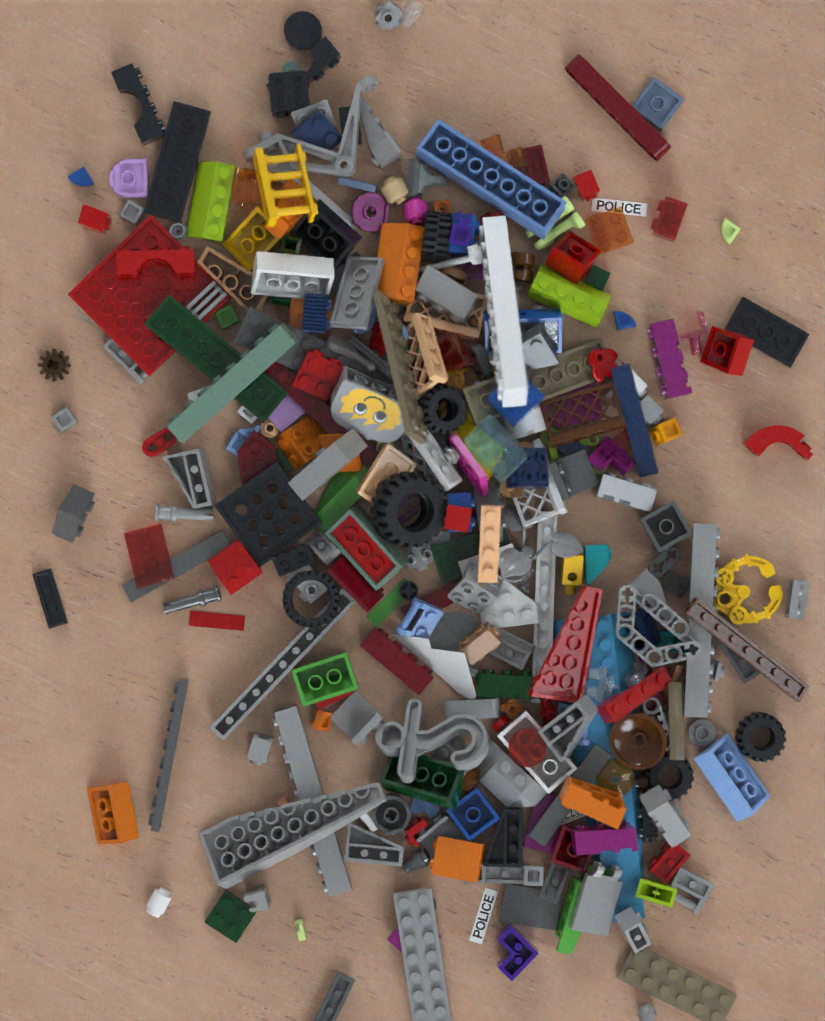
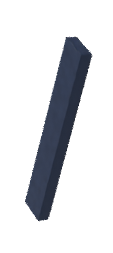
[611,363,659,477]

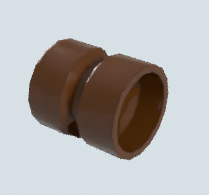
[511,252,535,283]

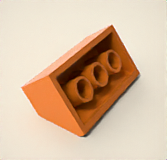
[377,223,424,306]

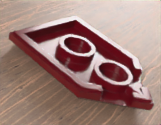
[237,430,277,486]

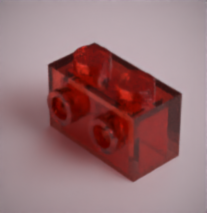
[650,196,688,242]

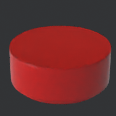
[491,715,510,732]

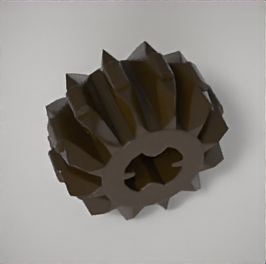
[38,349,71,382]

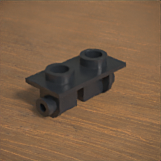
[637,802,658,843]

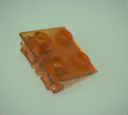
[585,207,634,255]

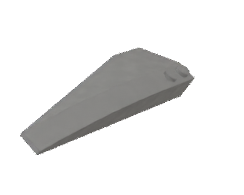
[199,782,387,889]

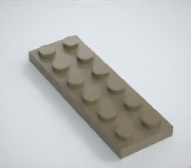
[617,948,737,1021]

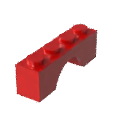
[116,246,195,278]
[596,665,673,724]

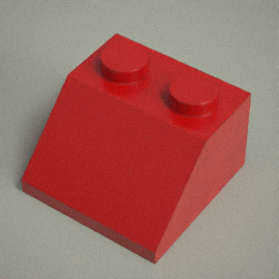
[545,231,601,285]
[700,326,754,376]
[208,539,262,595]

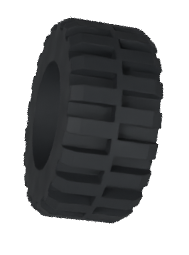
[370,472,448,548]

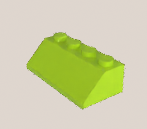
[186,162,237,244]
[527,263,611,328]

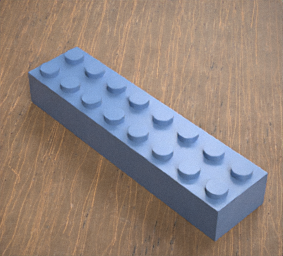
[416,119,567,240]

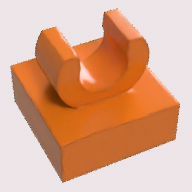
[309,710,333,731]

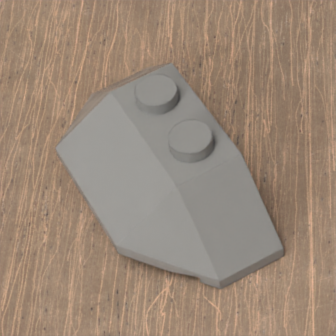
[479,740,547,808]

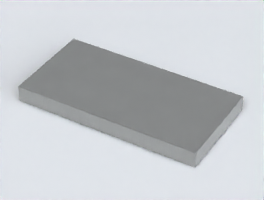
[330,256,385,330]

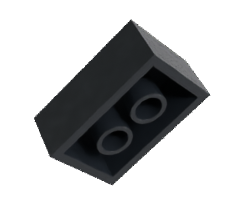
[290,199,363,270]

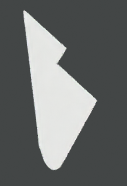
[393,634,476,699]

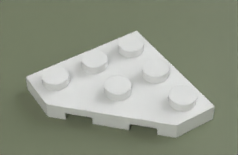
[480,573,540,628]

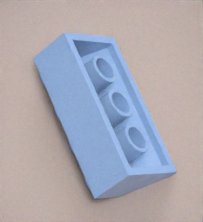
[694,733,771,822]

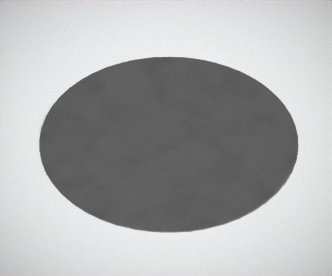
[428,612,480,667]

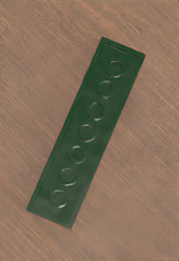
[144,295,288,423]

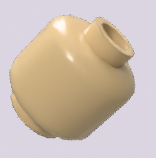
[381,175,408,205]

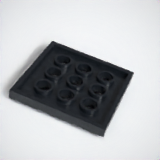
[214,461,322,567]

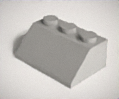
[415,265,478,324]

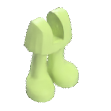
[525,196,586,250]

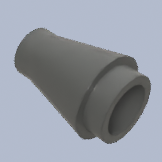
[402,848,431,873]

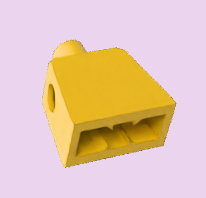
[561,553,584,595]

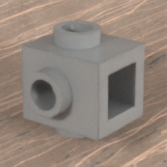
[374,0,404,31]
[402,543,435,571]

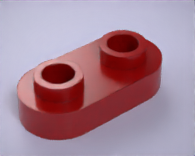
[142,427,178,457]

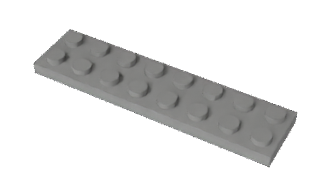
[393,887,452,1021]

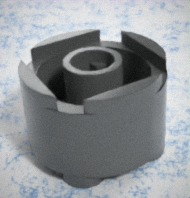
[372,793,411,834]

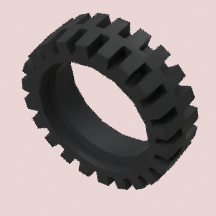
[282,570,340,628]

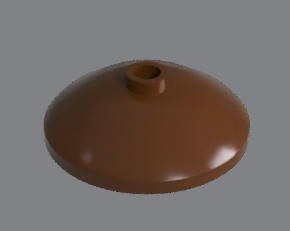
[609,713,667,770]

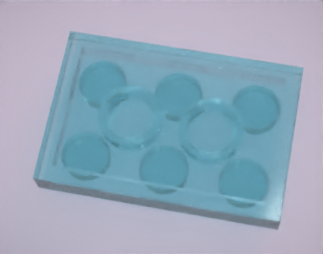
[462,414,530,483]

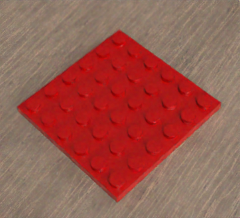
[68,215,232,377]

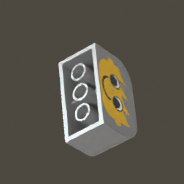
[331,365,405,443]

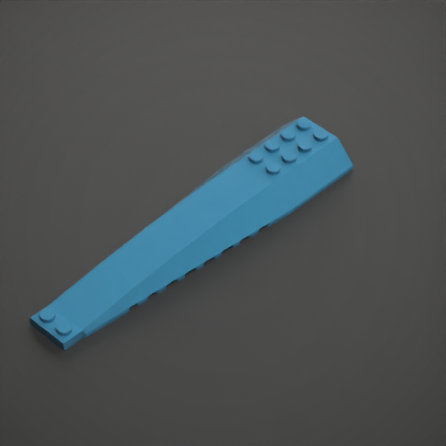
[553,611,645,922]

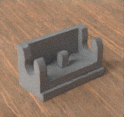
[243,885,271,912]

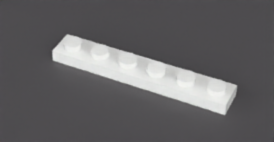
[267,151,358,230]

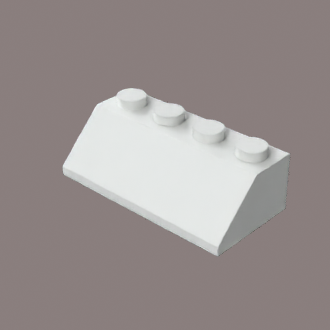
[251,251,335,299]

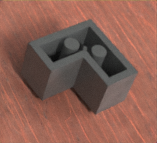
[52,484,95,543]

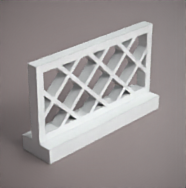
[391,430,463,493]
[501,438,568,527]

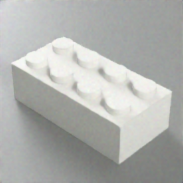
[497,708,577,794]

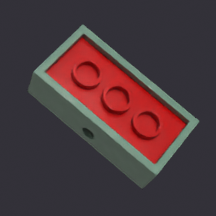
[325,504,409,591]

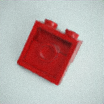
[291,349,344,401]

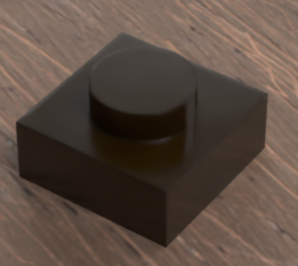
[634,770,648,795]

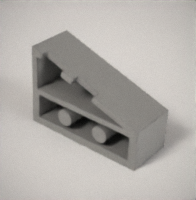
[594,472,657,512]
[639,785,691,848]
[344,822,404,867]

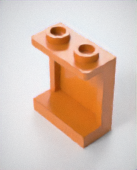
[429,835,485,883]

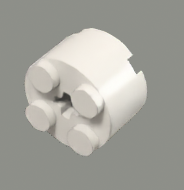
[503,405,546,440]

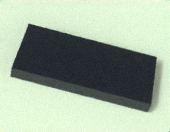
[724,297,810,368]

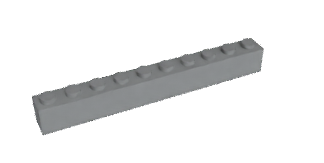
[684,523,720,718]
[210,588,356,741]
[272,705,352,897]

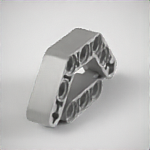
[615,584,701,666]

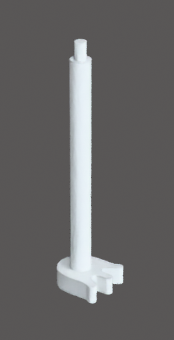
[418,244,483,274]

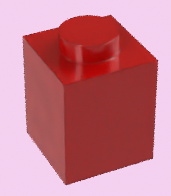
[572,170,600,202]

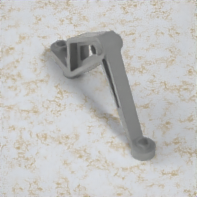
[243,74,378,177]

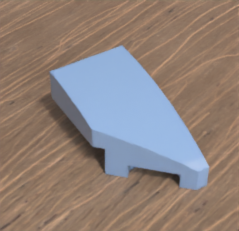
[226,425,261,457]

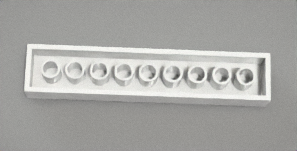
[479,216,528,407]

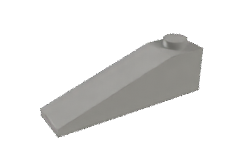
[360,96,401,169]

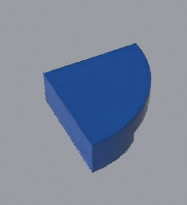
[68,167,94,187]
[613,311,636,331]

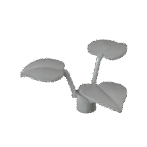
[499,505,583,578]

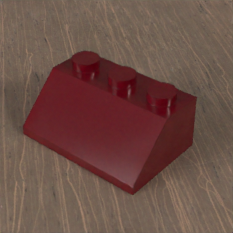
[327,555,384,613]

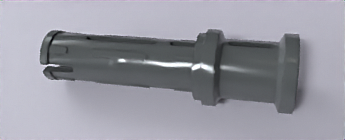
[162,585,222,615]

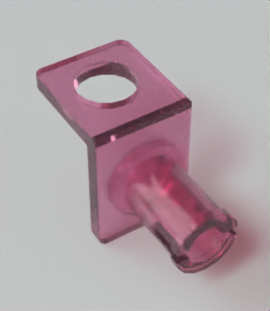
[679,310,708,355]

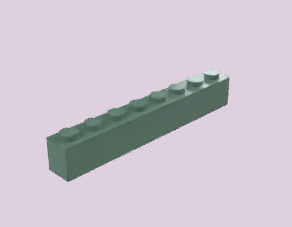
[167,323,299,444]

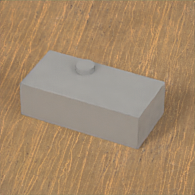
[288,428,368,501]

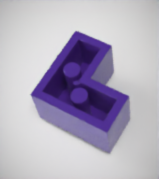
[497,923,539,981]

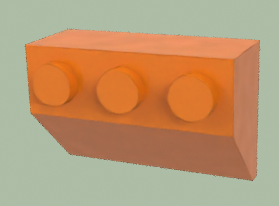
[87,781,139,844]

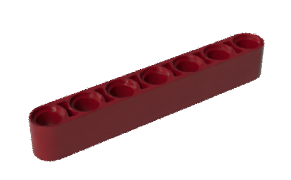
[564,54,671,162]

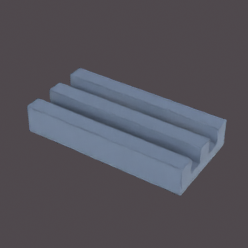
[337,176,377,193]

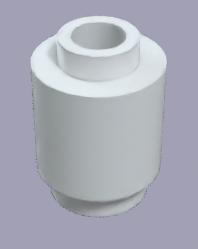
[146,887,172,918]

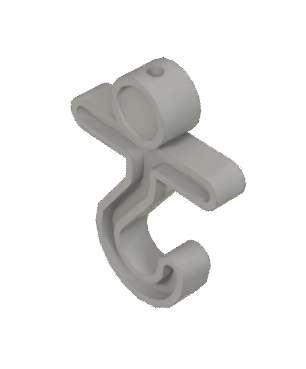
[375,698,490,783]

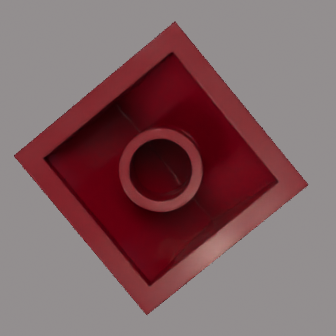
[550,825,593,873]

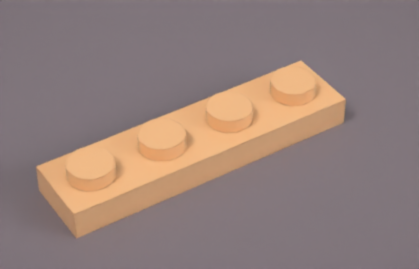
[477,505,501,583]

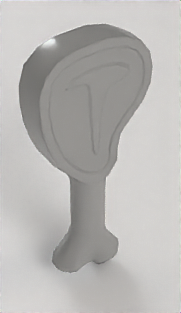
[326,334,378,372]

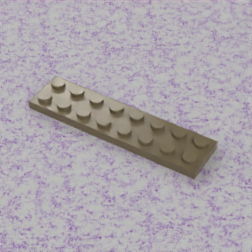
[373,290,428,445]
[461,338,607,426]

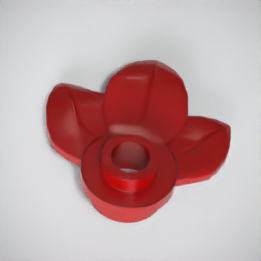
[369,321,386,358]
[587,348,618,383]

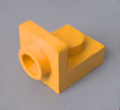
[649,417,683,446]

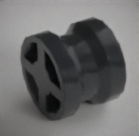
[399,581,418,600]

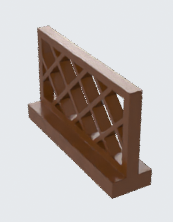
[540,382,626,448]

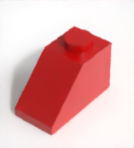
[78,204,112,234]

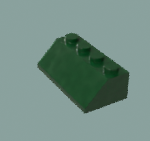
[379,755,464,810]

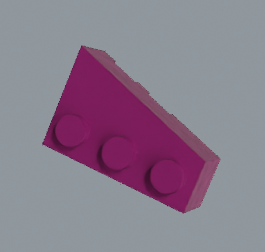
[570,819,638,855]

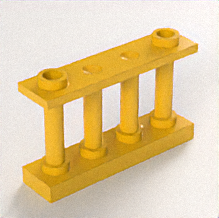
[252,144,318,227]

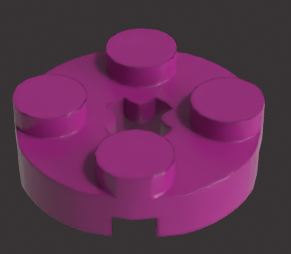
[350,193,389,232]

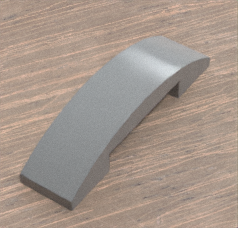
[466,863,544,886]

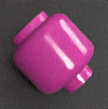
[403,198,428,227]

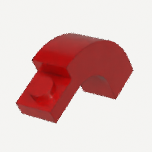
[742,425,813,460]

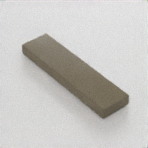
[668,682,685,760]

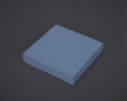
[632,77,685,131]

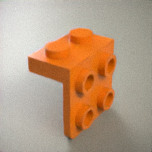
[275,415,325,470]

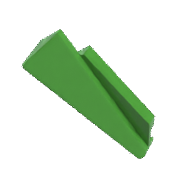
[556,861,610,955]

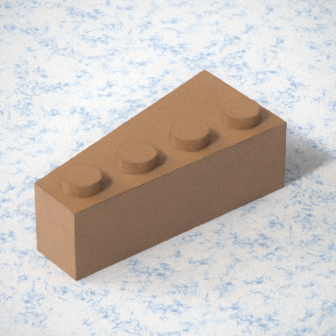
[197,246,270,311]

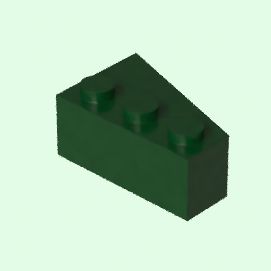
[476,669,536,701]

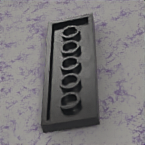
[144,101,211,223]

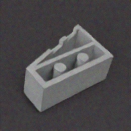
[163,448,217,509]
[538,694,599,763]

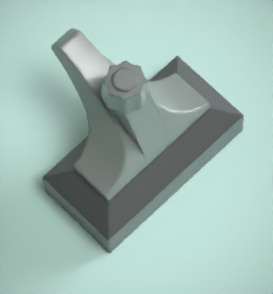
[406,158,446,199]

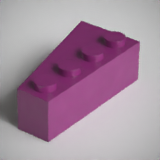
[647,319,692,400]

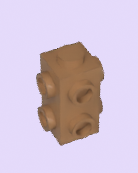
[459,621,501,665]

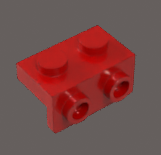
[648,842,691,884]

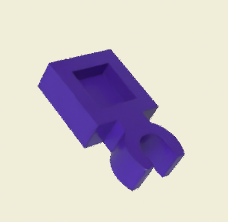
[449,211,472,247]

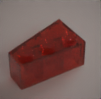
[410,333,478,382]

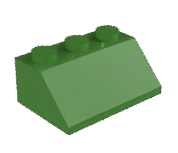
[291,651,358,707]

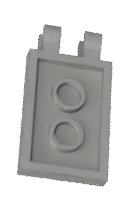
[570,861,623,936]

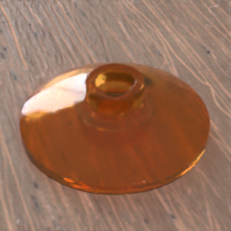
[596,759,635,796]

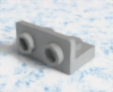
[785,579,809,619]

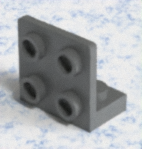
[548,449,599,501]

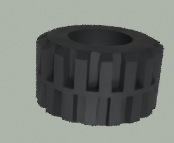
[421,211,453,261]
[418,385,469,434]
[735,712,786,762]
[645,750,694,801]

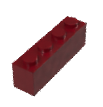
[360,627,434,695]

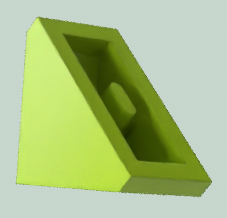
[635,878,678,908]

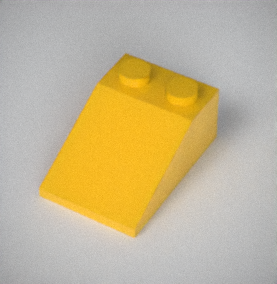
[222,204,291,271]

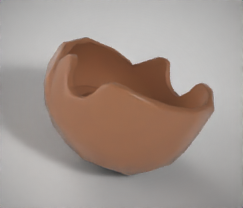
[440,265,468,286]

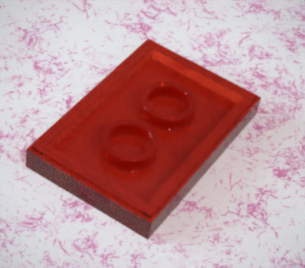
[124,523,175,589]

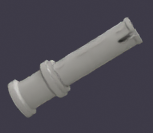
[155,504,214,522]

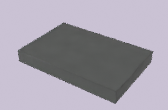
[499,883,562,931]

